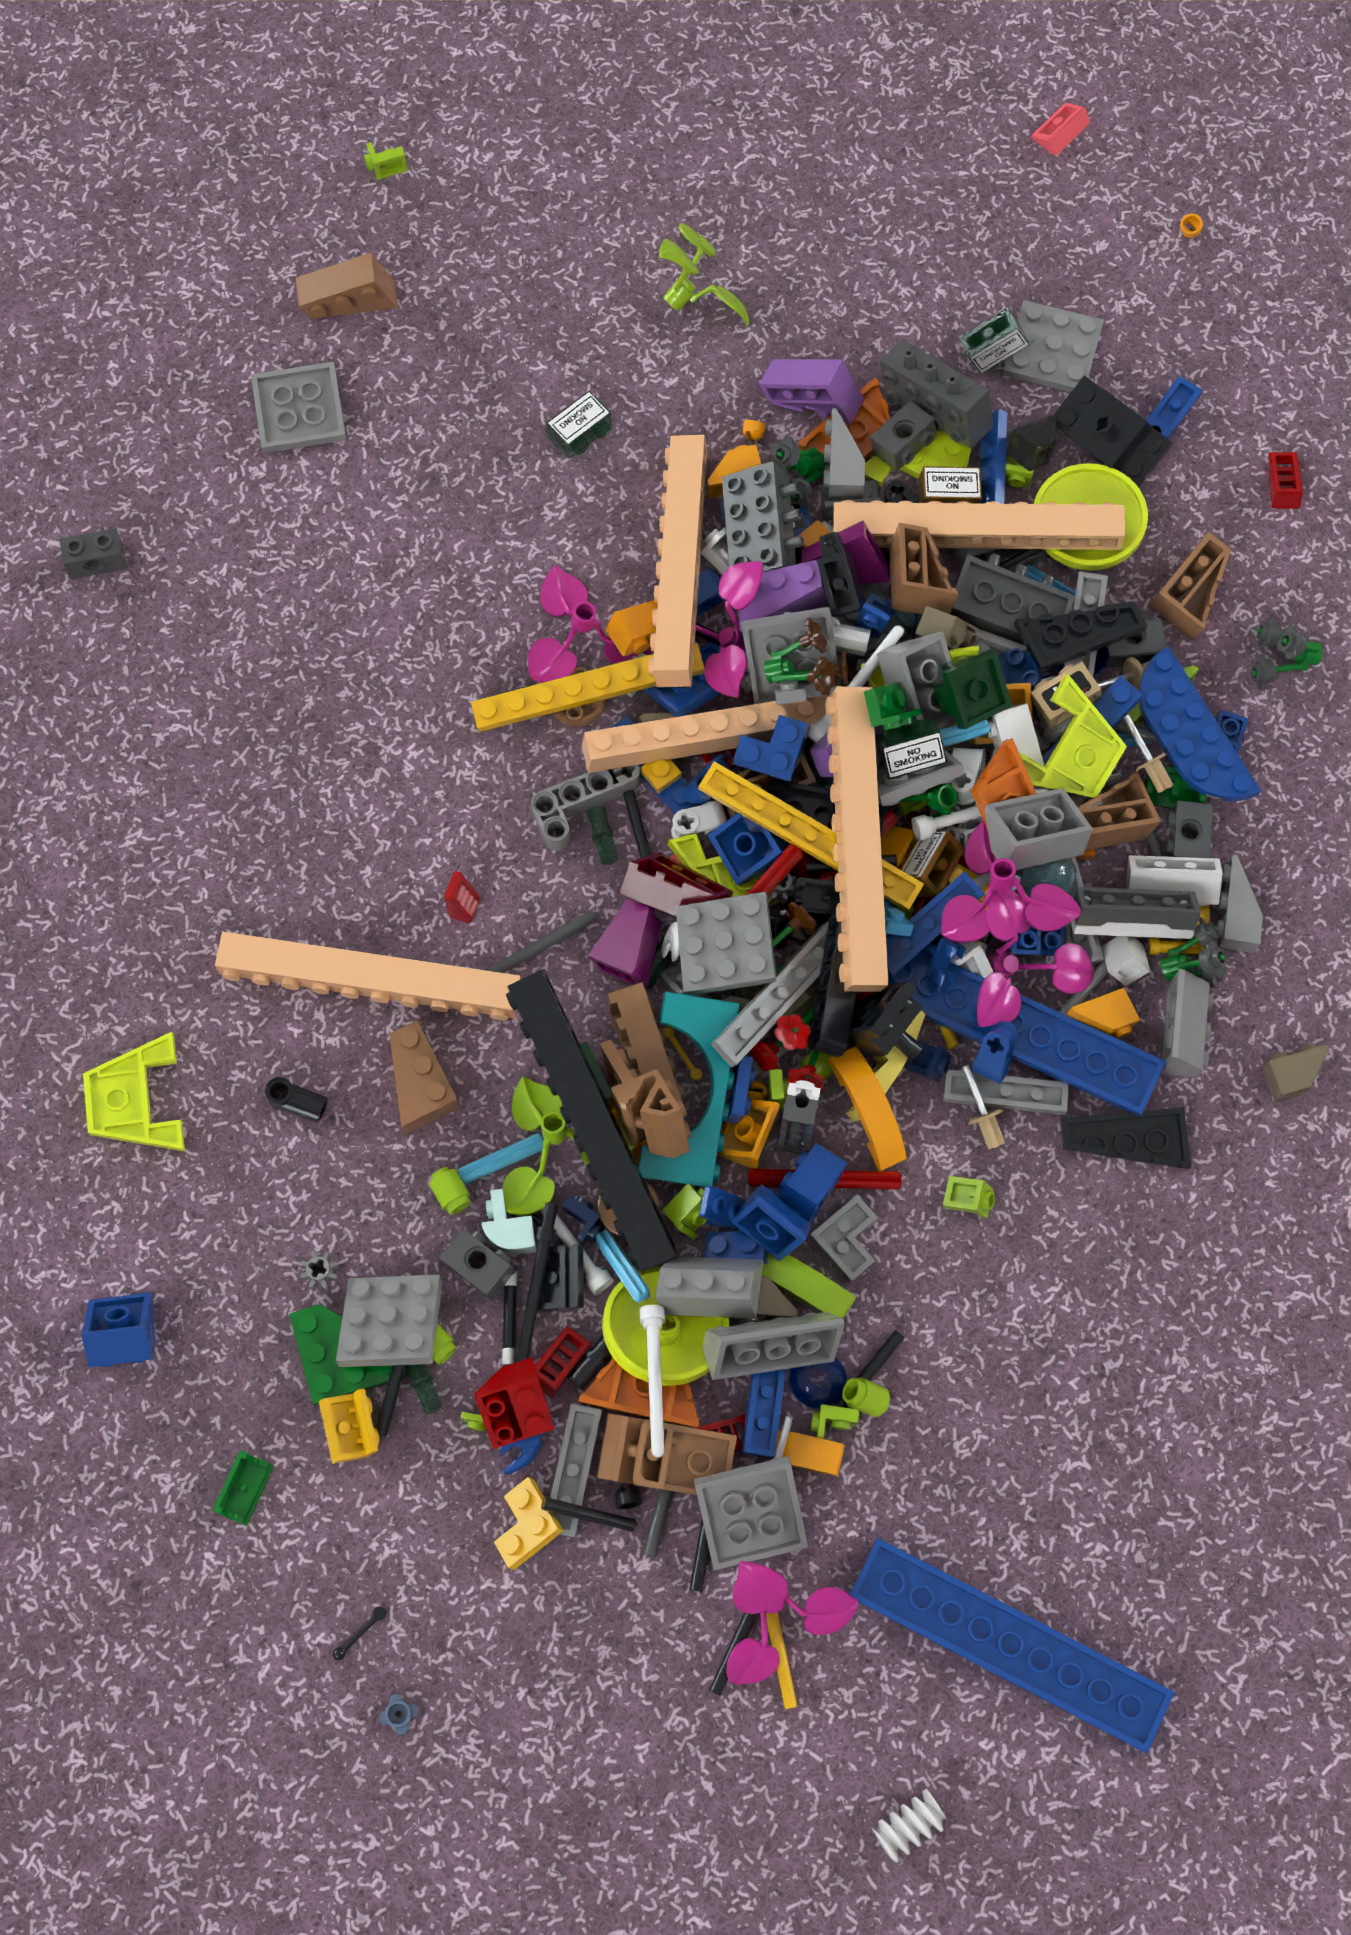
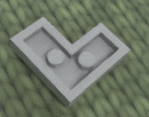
[774,681,835,705]
[810,1194,878,1283]

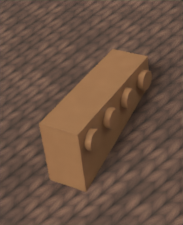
[608,982,686,1101]

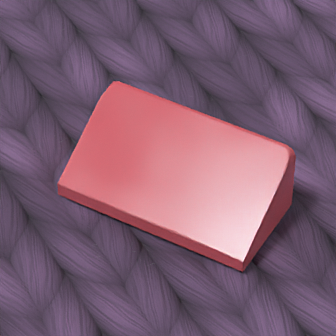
[1031,103,1090,156]

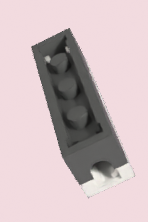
[1071,887,1201,939]
[777,1080,821,1154]

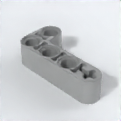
[531,765,640,851]

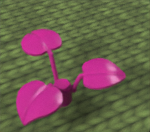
[655,561,764,698]
[527,565,654,683]
[941,821,1081,943]
[977,889,1094,1027]
[726,1561,858,1685]

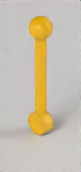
[663,1026,702,1081]

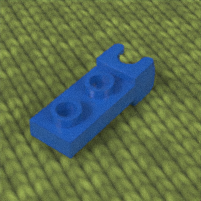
[1146,376,1203,440]

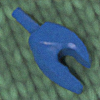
[500,1419,557,1475]

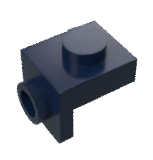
[904,1040,951,1083]
[562,1195,602,1247]

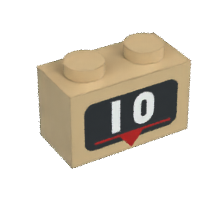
[1031,661,1101,730]

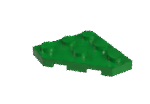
[289,1304,406,1406]

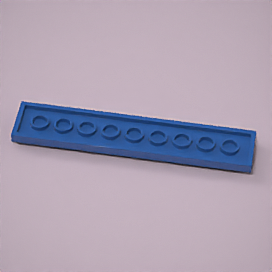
[886,934,1166,1117]
[850,1537,1174,1754]

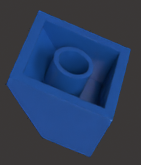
[708,813,791,885]
[731,1185,811,1261]
[81,1292,155,1367]

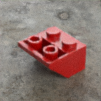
[474,1357,554,1449]

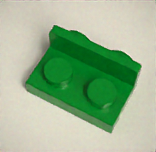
[864,682,922,730]

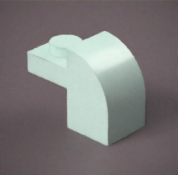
[481,1189,537,1255]

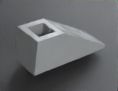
[823,408,865,499]
[1216,855,1263,953]

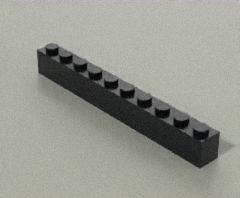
[506,969,678,1272]

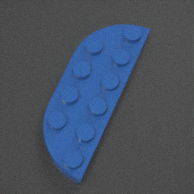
[1139,646,1261,801]

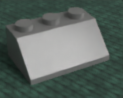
[877,632,956,732]
[984,788,1093,870]
[1161,969,1213,1078]
[656,1256,764,1319]

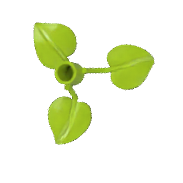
[659,222,749,327]
[503,1077,636,1216]

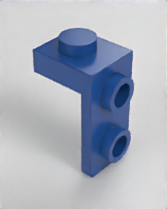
[853,592,895,639]
[699,1186,745,1230]

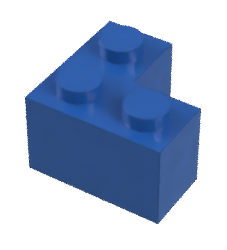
[732,715,811,783]
[777,1143,848,1224]

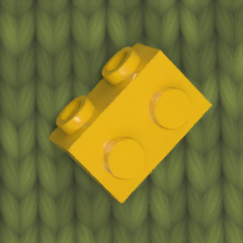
[319,1389,379,1464]

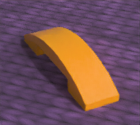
[828,1046,907,1171]

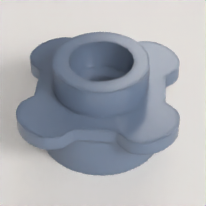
[379,1694,418,1735]

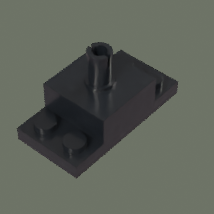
[1049,375,1173,488]
[848,981,923,1060]

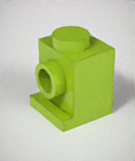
[662,1184,708,1239]

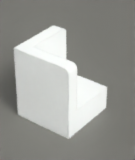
[1102,936,1150,986]

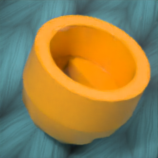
[1180,213,1203,238]
[743,420,766,441]
[747,1080,767,1101]

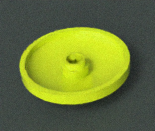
[1034,463,1148,571]
[602,1266,729,1386]

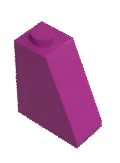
[799,520,890,584]
[588,898,662,988]

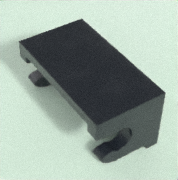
[792,877,840,915]

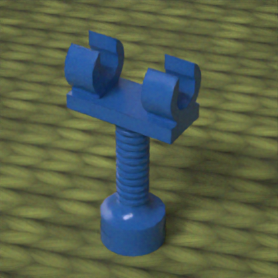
[923,937,966,987]

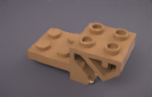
[600,1039,691,1158]
[596,1413,737,1495]

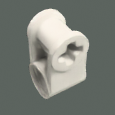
[951,748,986,807]
[671,801,727,841]

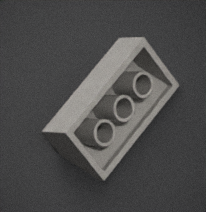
[702,1312,845,1380]

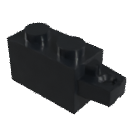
[817,532,866,617]

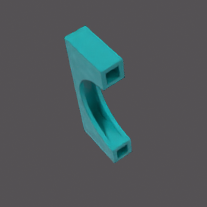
[637,992,741,1187]

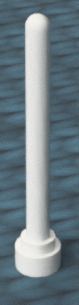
[808,625,904,743]
[912,787,1050,841]
[540,1208,614,1295]
[639,1305,665,1457]

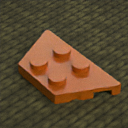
[798,377,891,460]
[971,738,1037,830]
[578,1357,699,1428]

